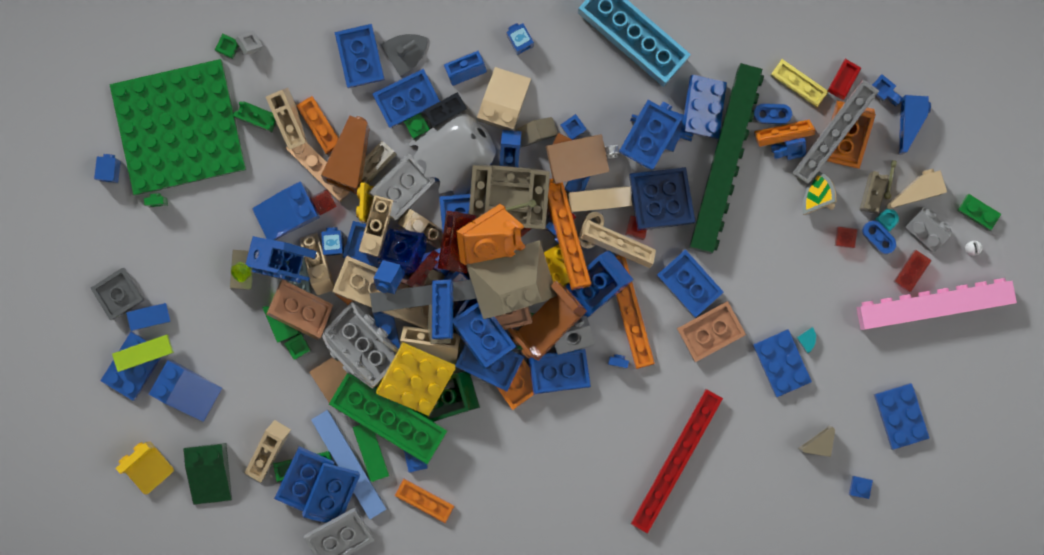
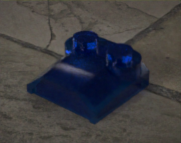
[377,228,426,273]

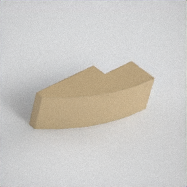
[569,186,632,212]

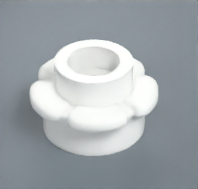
[605,145,620,159]

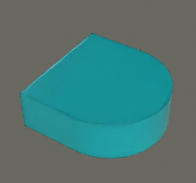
[875,209,899,232]

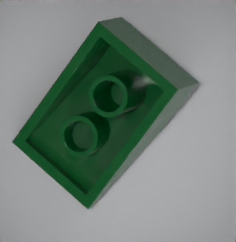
[417,371,480,422]
[183,443,232,505]

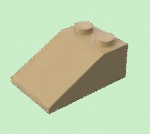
[477,67,531,131]

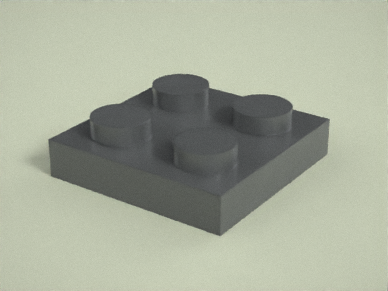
[91,268,144,321]

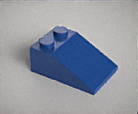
[252,181,320,240]
[565,250,634,318]
[149,360,223,422]

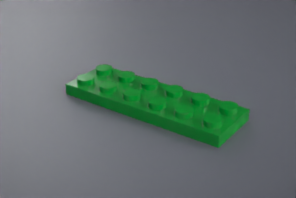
[329,373,448,465]

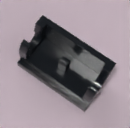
[424,92,467,127]

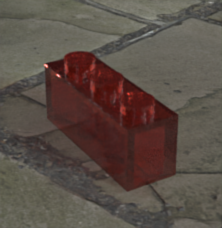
[437,211,476,273]

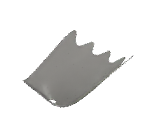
[408,114,496,195]

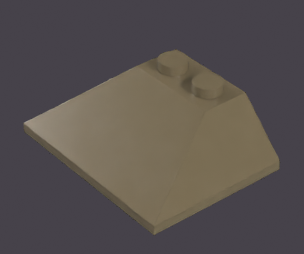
[468,165,550,229]
[466,240,557,319]

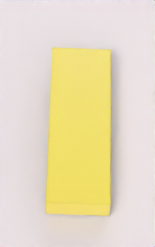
[770,59,828,108]

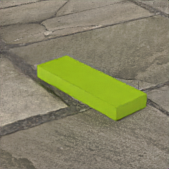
[112,335,174,372]

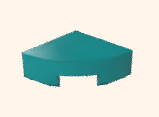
[796,327,816,354]

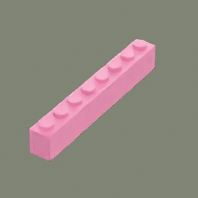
[856,278,1017,330]

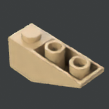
[359,195,394,258]
[397,208,454,249]
[299,232,334,296]

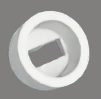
[965,240,982,256]

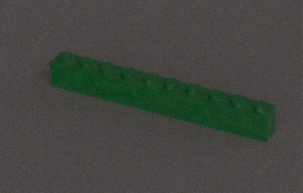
[689,63,764,254]

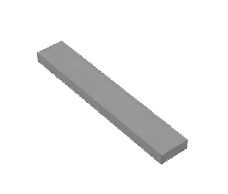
[793,79,879,184]

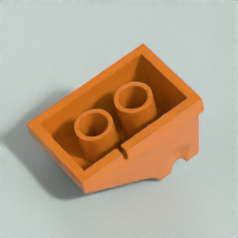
[457,204,525,265]

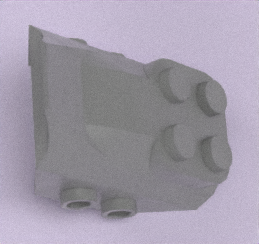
[322,301,399,388]

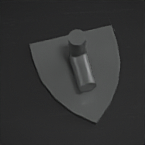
[381,34,428,77]

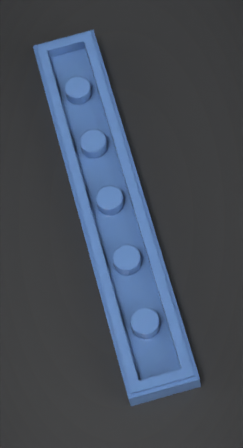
[311,410,387,519]

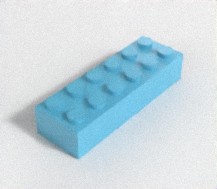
[578,0,691,87]

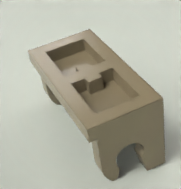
[859,171,889,215]
[230,250,253,290]

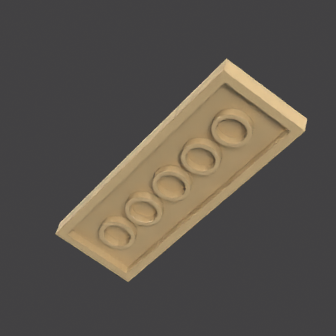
[332,256,429,329]

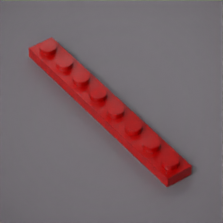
[631,389,723,534]

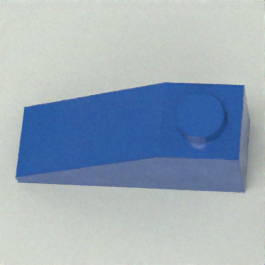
[899,95,931,155]

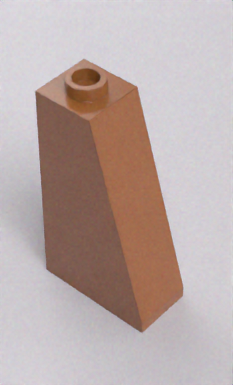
[321,115,370,194]

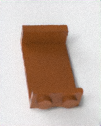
[508,281,587,361]

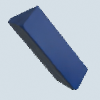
[444,50,487,86]

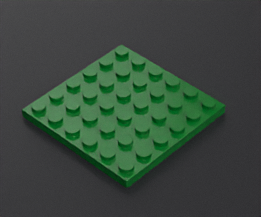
[109,59,246,196]

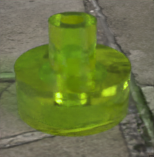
[231,262,251,282]

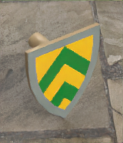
[803,171,837,215]

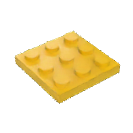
[376,342,455,416]

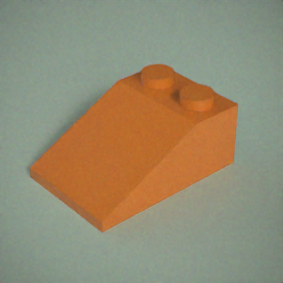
[827,100,876,169]

